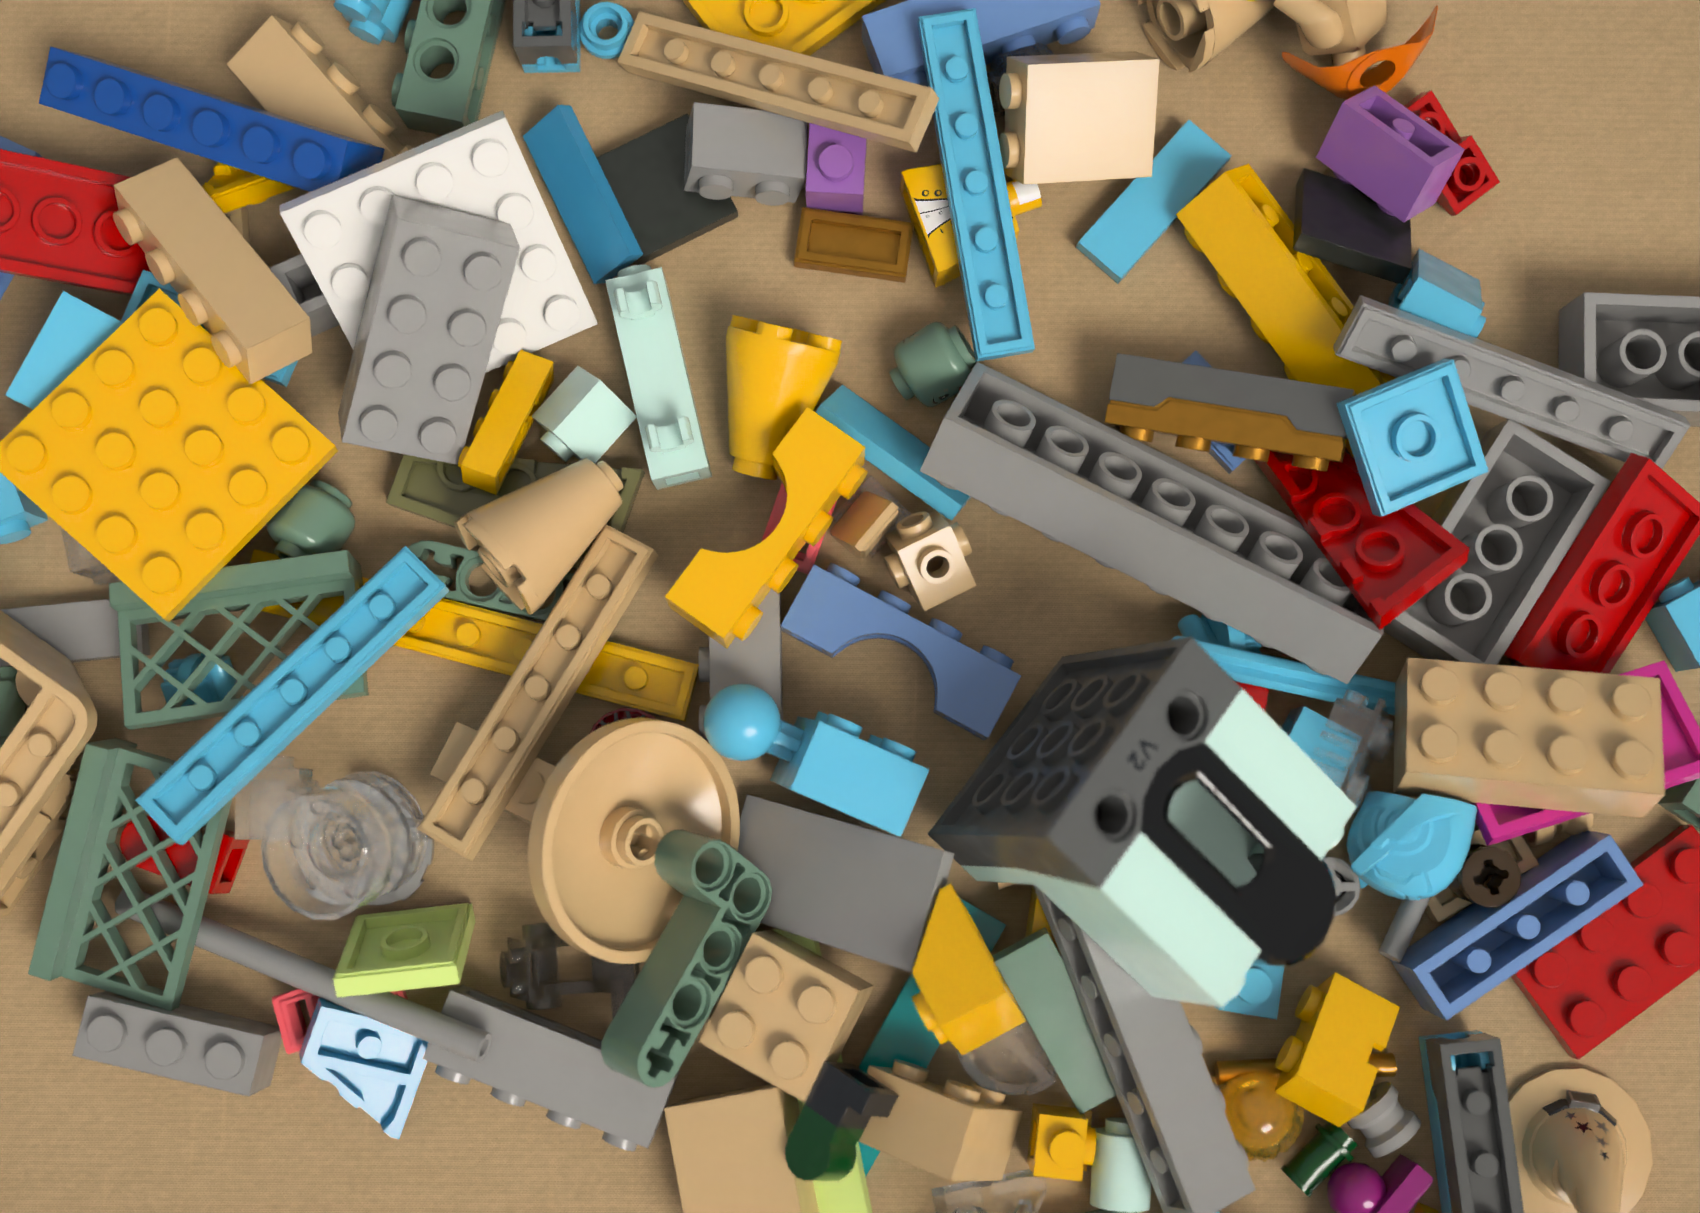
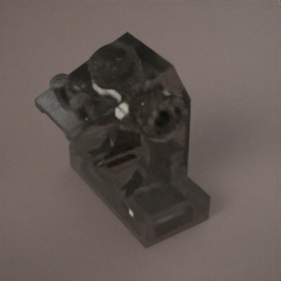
[499,922,640,1019]

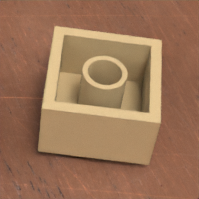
[699,930,874,1102]

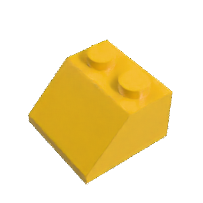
[912,883,1026,1056]

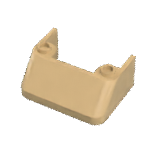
[0,610,97,867]

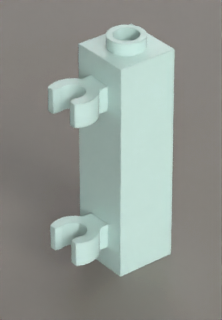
[605,265,712,490]

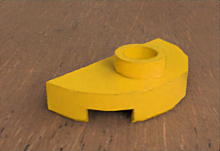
[202,162,297,213]

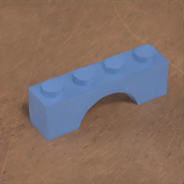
[780,563,1021,740]

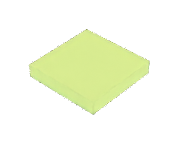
[333,903,475,998]

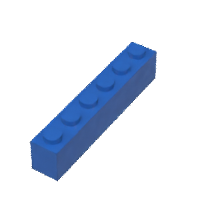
[39,46,385,192]

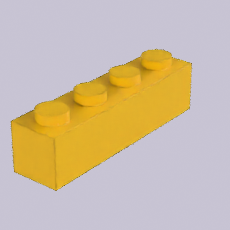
[458,350,554,495]

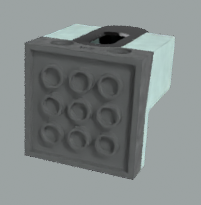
[928,637,1357,1008]

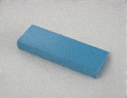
[523,105,643,284]

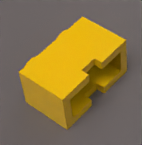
[1274,972,1400,1127]

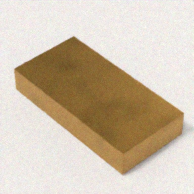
[794,207,914,283]

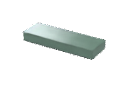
[992,927,1116,1115]

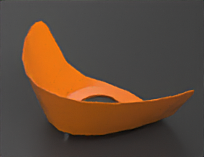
[1282,5,1438,100]

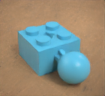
[703,684,930,837]

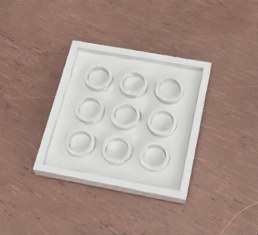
[279,110,598,373]

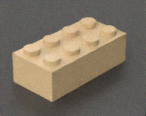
[1393,657,1665,818]

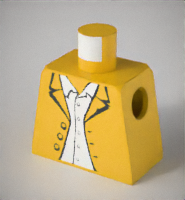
[900,164,1042,288]

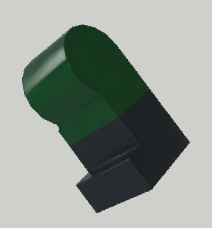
[785,1061,899,1181]

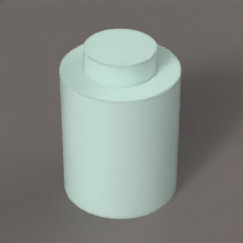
[1090,1117,1151,1212]

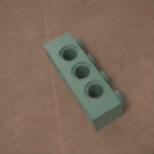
[391,0,506,135]

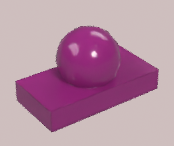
[1327,1154,1434,1213]

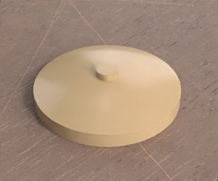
[528,718,740,964]

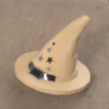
[1508,1067,1653,1213]

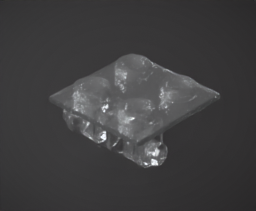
[1311,689,1394,826]

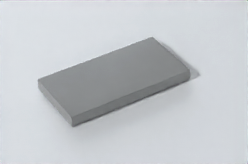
[738,794,954,973]

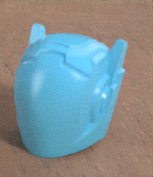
[1346,791,1477,900]

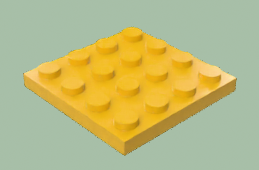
[0,288,338,622]

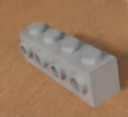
[422,985,680,1151]

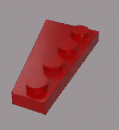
[1254,451,1469,630]

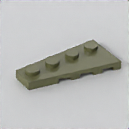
[386,454,645,570]

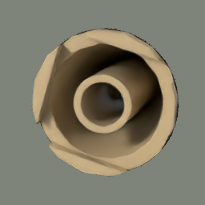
[1137,0,1275,72]
[454,458,623,615]

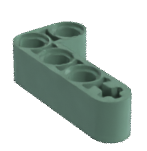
[601,829,772,1088]

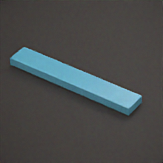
[917,8,1035,362]
[135,546,450,845]

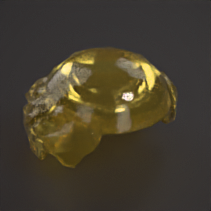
[1218,1071,1304,1162]

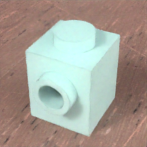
[531,365,637,463]

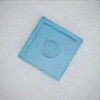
[1336,359,1489,517]

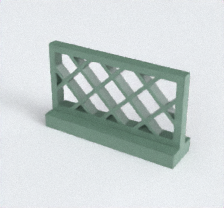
[108,550,369,730]
[28,738,233,1011]

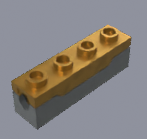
[1105,353,1356,472]

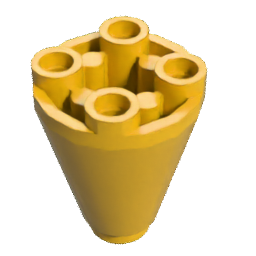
[726,315,842,480]

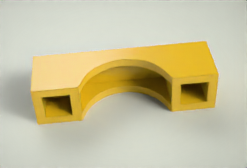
[665,407,868,649]

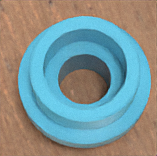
[579,2,634,59]

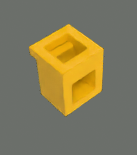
[1027,1103,1096,1181]

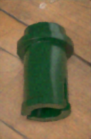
[1280,1122,1358,1197]

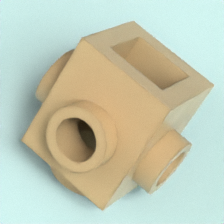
[884,510,977,611]

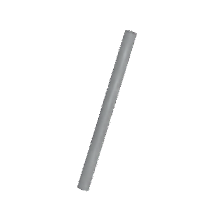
[115,889,492,1063]

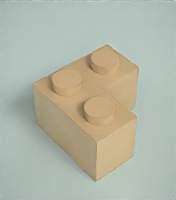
[858,1059,1023,1181]

